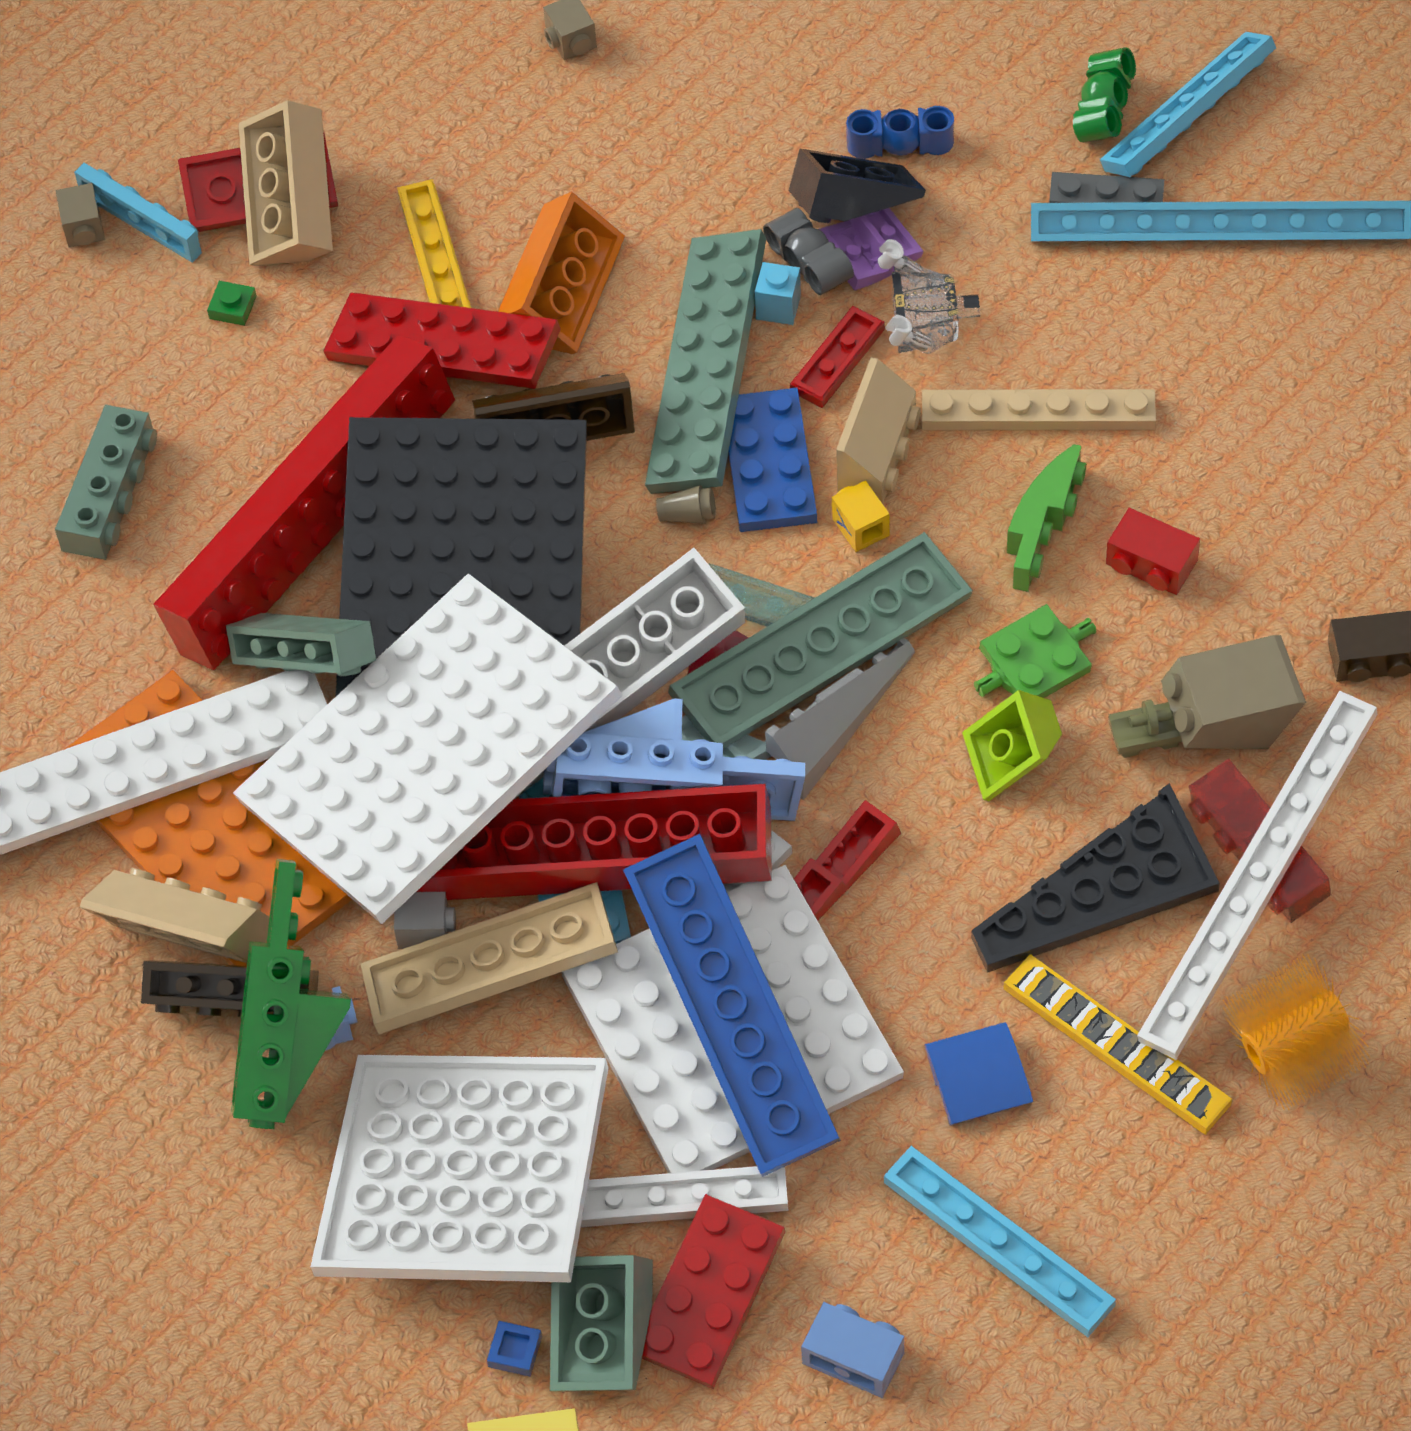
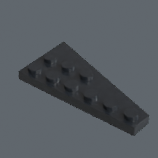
[971,783,1220,973]

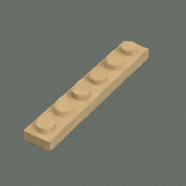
[922,389,1156,430]

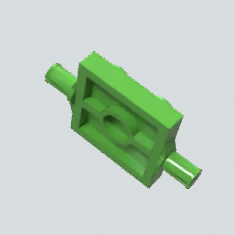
[974,604,1096,698]

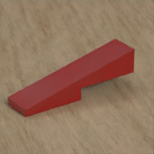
[794,800,901,921]

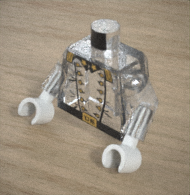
[878,239,980,354]

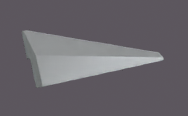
[765,638,915,800]

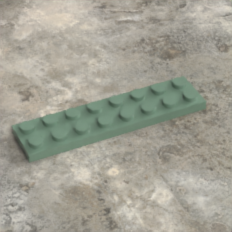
[645,229,766,494]
[668,532,973,749]

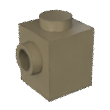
[543,0,597,60]

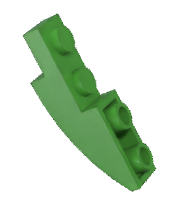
[1007,444,1087,592]

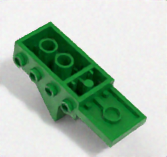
[231,859,351,1129]

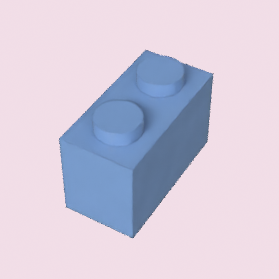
[801,1302,904,1398]

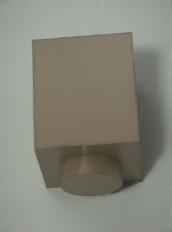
[55,183,105,248]

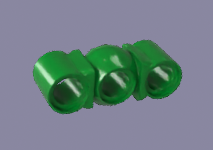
[1073,47,1136,143]

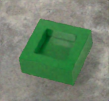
[207,280,257,326]

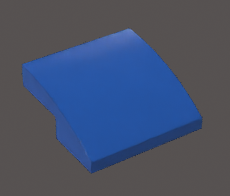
[924,1022,1034,1125]

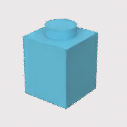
[755,262,801,325]

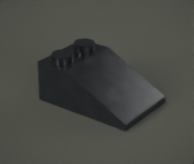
[788,148,926,223]

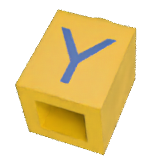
[831,480,890,552]

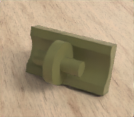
[1108,700,1182,758]

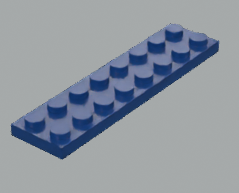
[623,834,841,1177]

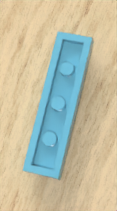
[74,163,202,263]

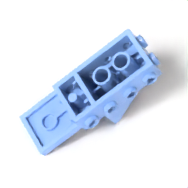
[543,698,805,821]

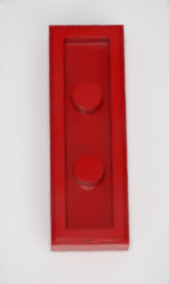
[790,306,885,408]

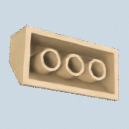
[239,100,333,266]
[80,868,269,963]

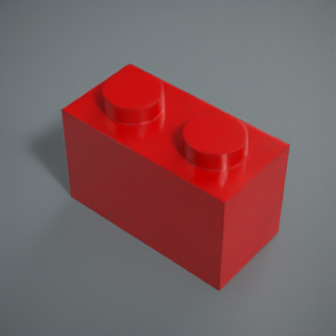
[1106,507,1200,595]

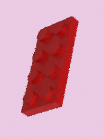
[178,132,338,232]
[642,1194,786,1389]

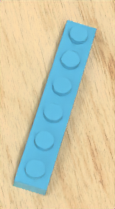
[1100,32,1276,177]
[884,1146,1116,1337]

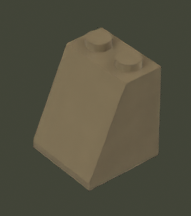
[1161,635,1306,749]

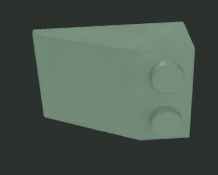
[550,1255,653,1392]

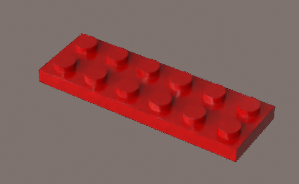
[323,292,561,389]

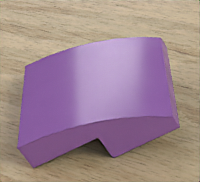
[819,208,923,290]

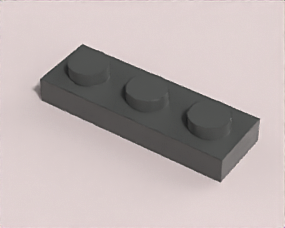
[1049,172,1165,203]

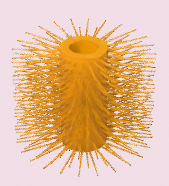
[1223,954,1370,1110]

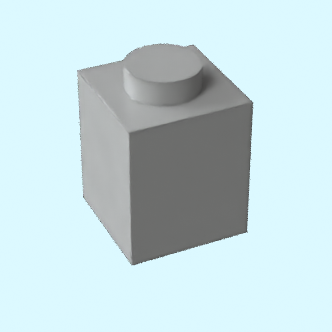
[394,892,456,949]

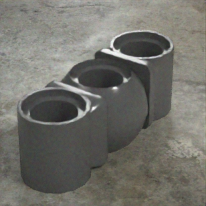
[763,208,854,295]

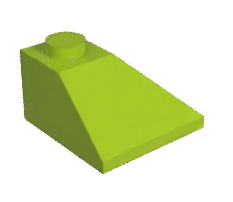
[962,690,1062,802]

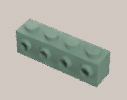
[55,405,157,560]
[226,613,376,676]

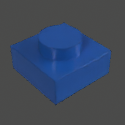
[487,1321,542,1377]

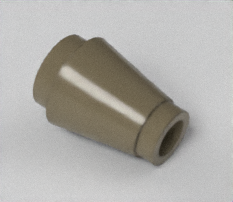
[656,485,716,524]

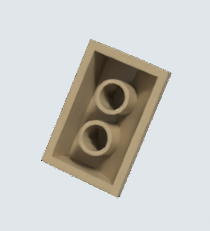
[836,357,921,504]

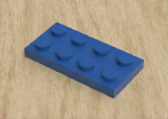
[728,388,817,532]

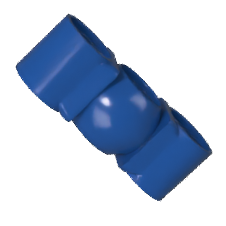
[846,106,954,159]

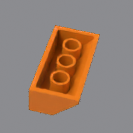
[498,191,625,354]

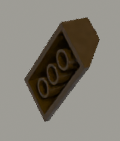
[472,373,635,441]

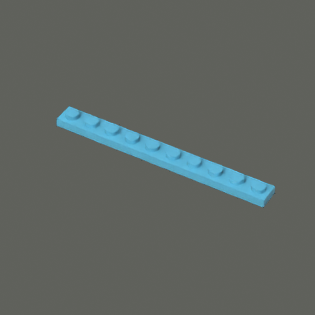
[1031,200,1411,241]

